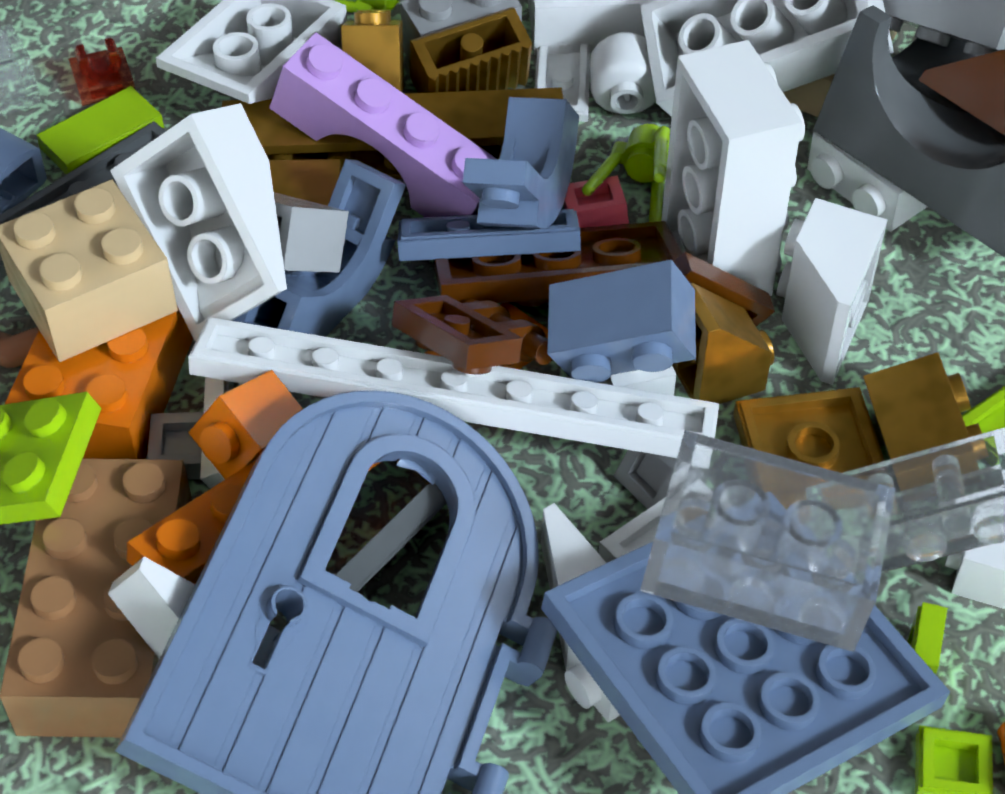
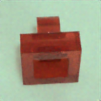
[68,38,135,106]

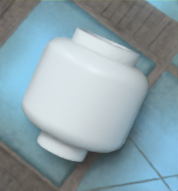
[590,32,656,114]

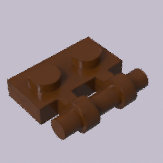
[392,295,553,375]

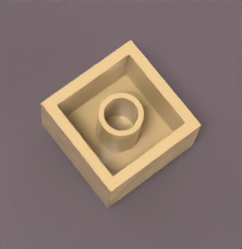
[0,179,178,363]

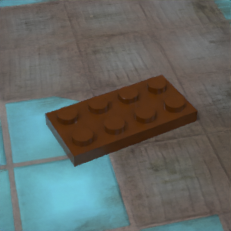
[433,221,683,307]

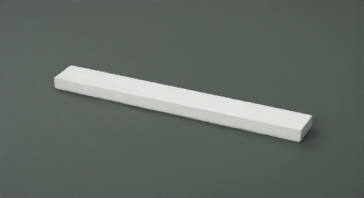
[188,317,719,464]

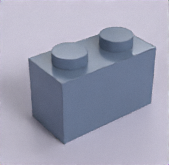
[547,260,696,383]

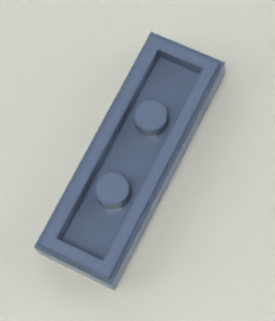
[397,209,581,261]

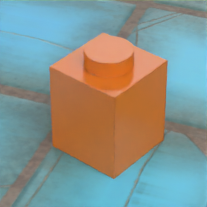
[188,370,303,479]

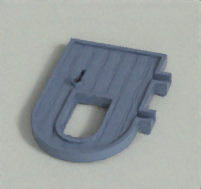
[115,390,557,794]

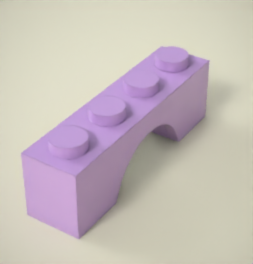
[269,32,496,217]

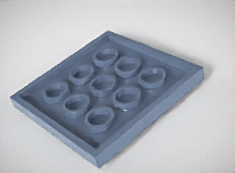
[541,486,950,794]

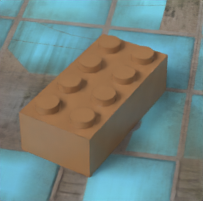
[0,459,192,738]

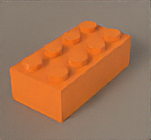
[4,306,193,459]

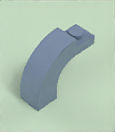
[462,97,579,229]
[233,159,406,337]

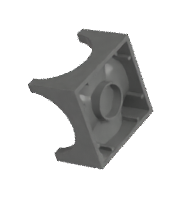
[813,5,1005,257]

